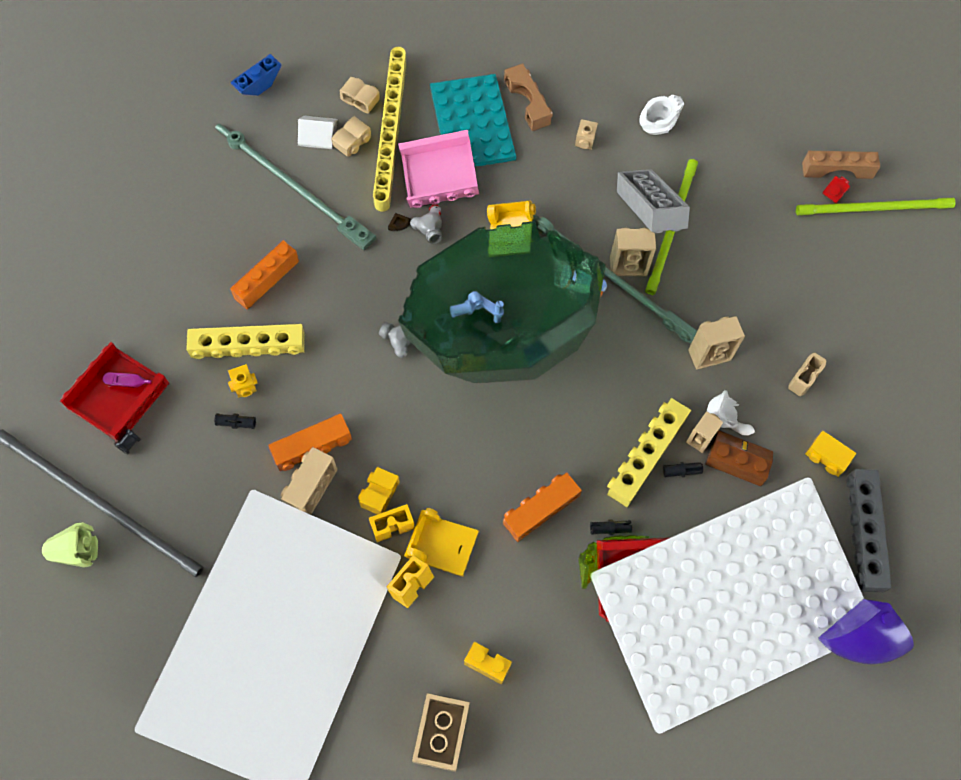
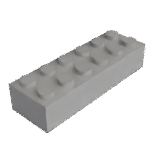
[617,169,690,233]

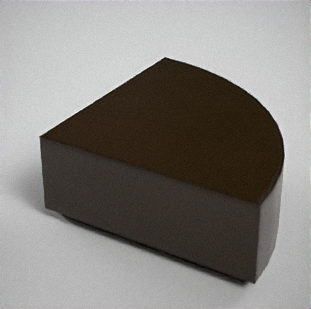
[388,213,411,231]

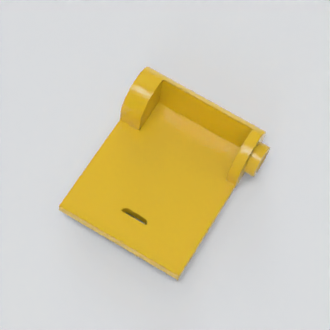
[487,200,536,257]
[404,508,479,577]

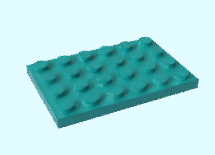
[430,74,516,167]

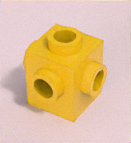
[228,364,258,398]

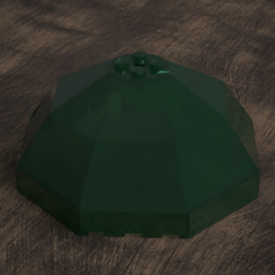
[398,221,606,383]

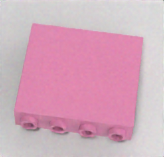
[399,130,479,208]

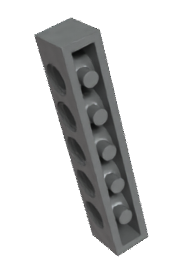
[846,469,891,593]

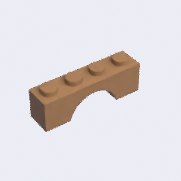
[504,63,553,131]
[802,151,880,179]

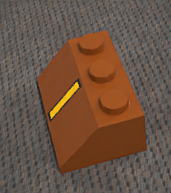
[705,430,773,487]

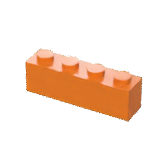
[230,240,299,310]
[268,413,352,471]
[503,472,582,542]

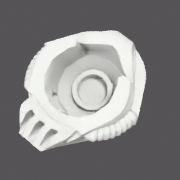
[640,95,684,135]

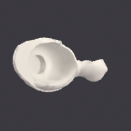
[707,390,755,435]

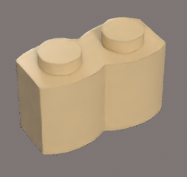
[340,77,380,113]
[331,116,371,157]
[788,353,826,396]

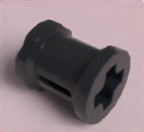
[114,429,141,455]

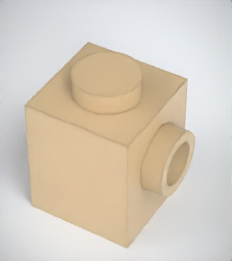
[575,119,598,150]

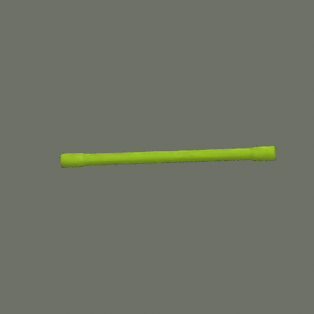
[645,159,698,295]
[796,198,956,215]

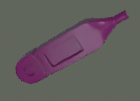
[103,372,151,387]

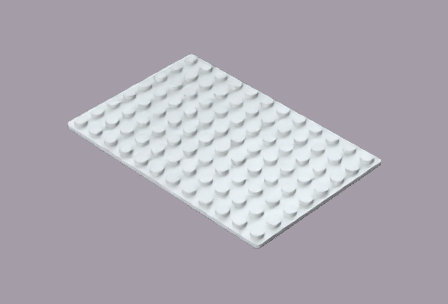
[590,478,864,734]
[135,490,401,780]

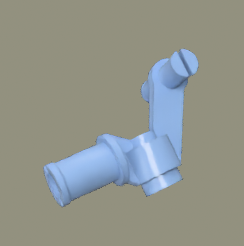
[450,291,504,323]

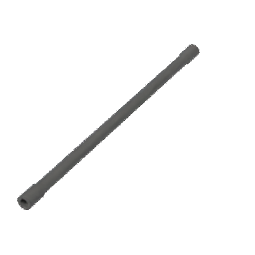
[0,429,204,577]

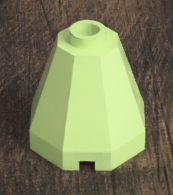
[42,522,98,567]

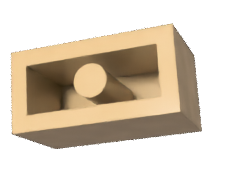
[686,411,723,453]

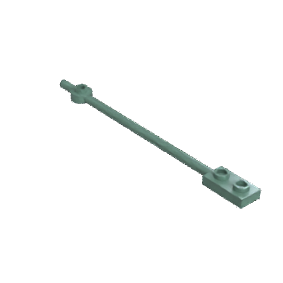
[215,123,376,251]
[533,214,697,344]

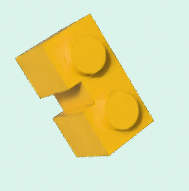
[805,430,856,477]
[358,467,400,515]
[369,504,415,543]
[386,556,434,608]
[464,642,512,685]

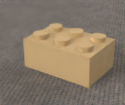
[610,228,656,276]
[689,316,745,370]
[281,447,337,515]
[412,693,470,772]

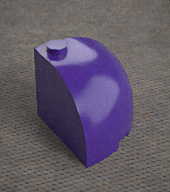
[818,599,914,664]

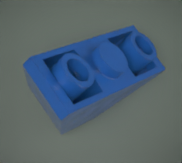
[231,54,282,96]

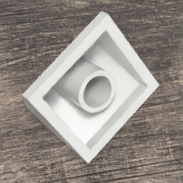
[298,116,338,149]

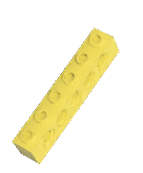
[186,324,305,359]
[607,398,691,507]

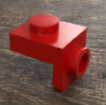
[822,176,850,204]

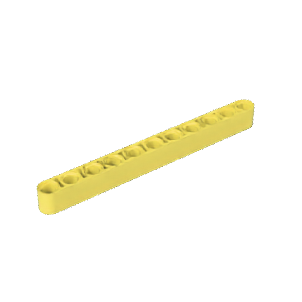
[373,47,406,212]

